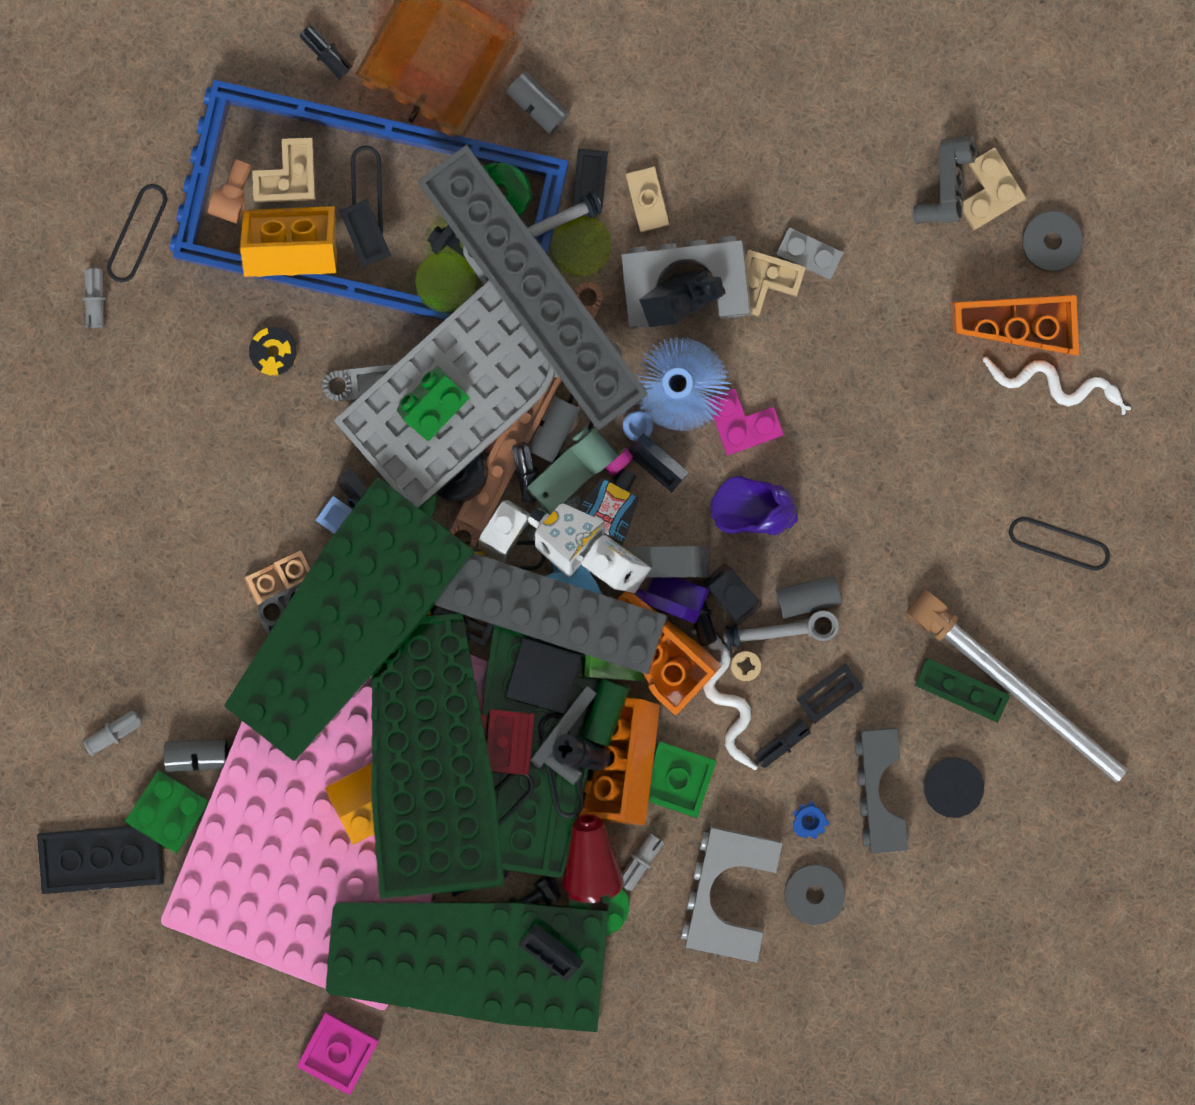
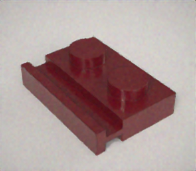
[486,710,534,775]

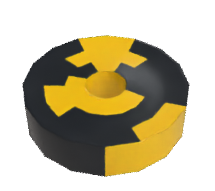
[249,327,298,376]

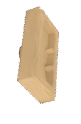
[625,166,670,233]

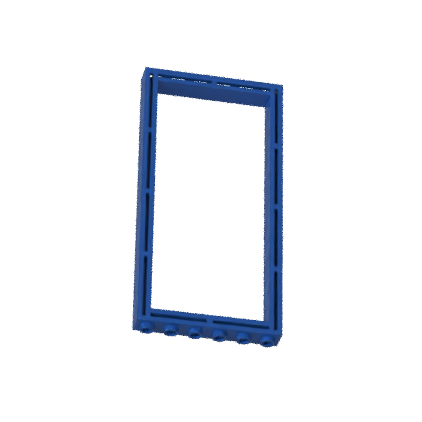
[170,80,569,321]

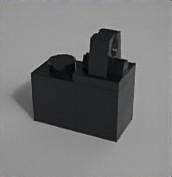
[639,270,726,327]

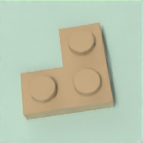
[252,138,316,203]
[963,147,1026,231]
[746,250,806,317]

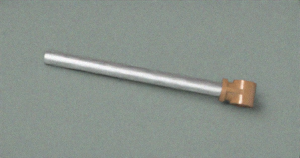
[906,590,1128,783]

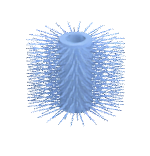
[634,337,731,431]

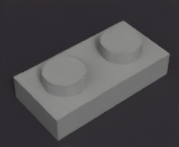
[776,227,844,280]

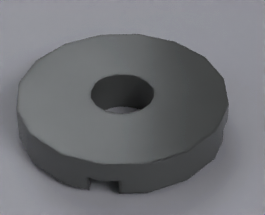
[1022,211,1083,272]
[784,864,845,925]

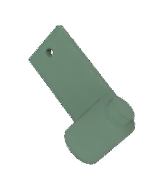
[526,426,618,515]

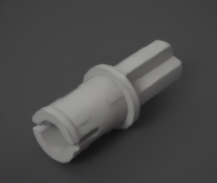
[82,268,106,328]
[82,711,142,756]
[622,832,665,891]

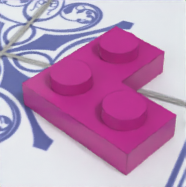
[706,389,784,456]

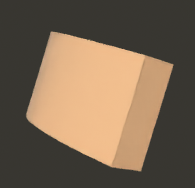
[244,551,310,606]

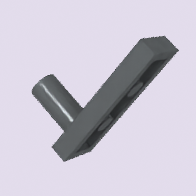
[530,686,597,785]

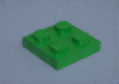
[648,741,717,818]
[125,770,209,855]

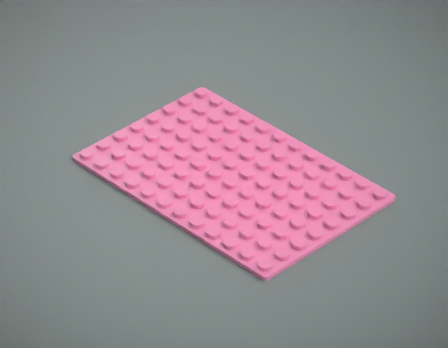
[161,588,488,1010]

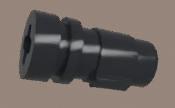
[553,734,611,771]

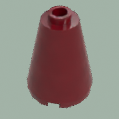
[563,814,624,903]

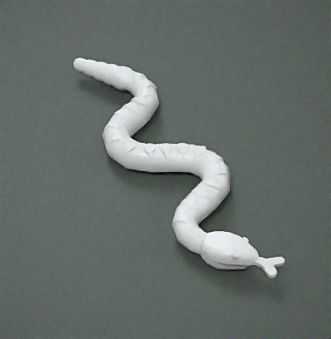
[983,356,1131,415]
[691,630,758,770]

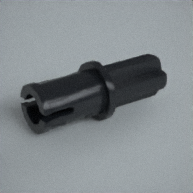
[299,25,353,80]
[512,442,538,503]
[694,585,717,646]
[754,718,811,768]

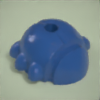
[793,802,829,839]

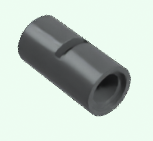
[506,71,570,135]
[529,395,581,463]
[775,575,842,619]
[164,739,228,772]

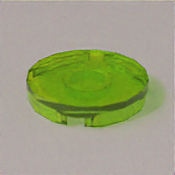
[551,216,612,276]
[415,252,476,313]

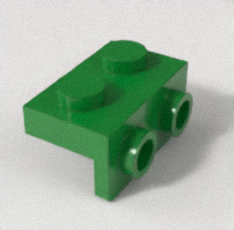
[396,366,470,442]

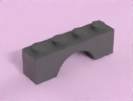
[854,728,908,853]

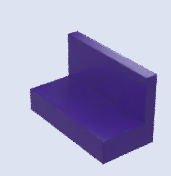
[635,577,709,624]

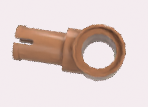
[208,160,251,224]

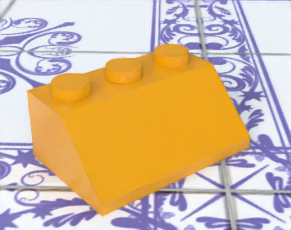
[240,206,337,277]
[324,763,374,845]

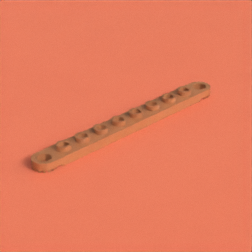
[450,282,603,550]

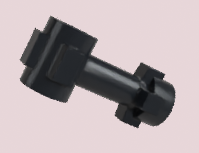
[508,876,561,904]

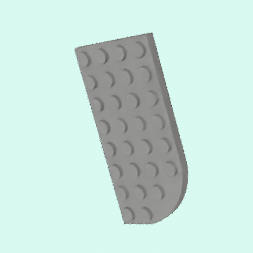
[334,281,556,508]

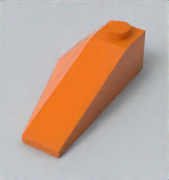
[617,591,722,716]

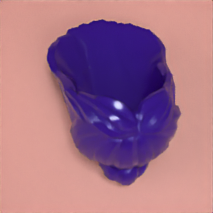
[710,476,798,535]

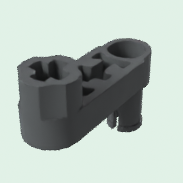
[913,136,977,224]

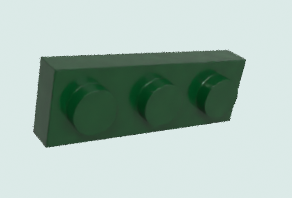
[914,658,1010,723]

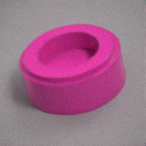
[604,447,633,475]

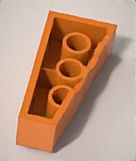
[950,294,1079,356]
[577,698,660,825]

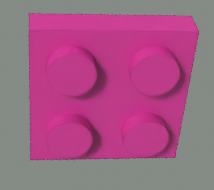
[296,1012,379,1095]

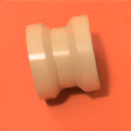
[730,651,761,681]

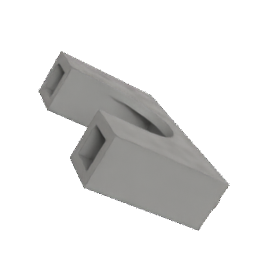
[621,236,752,329]
[681,826,783,963]

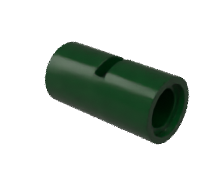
[580,678,630,746]

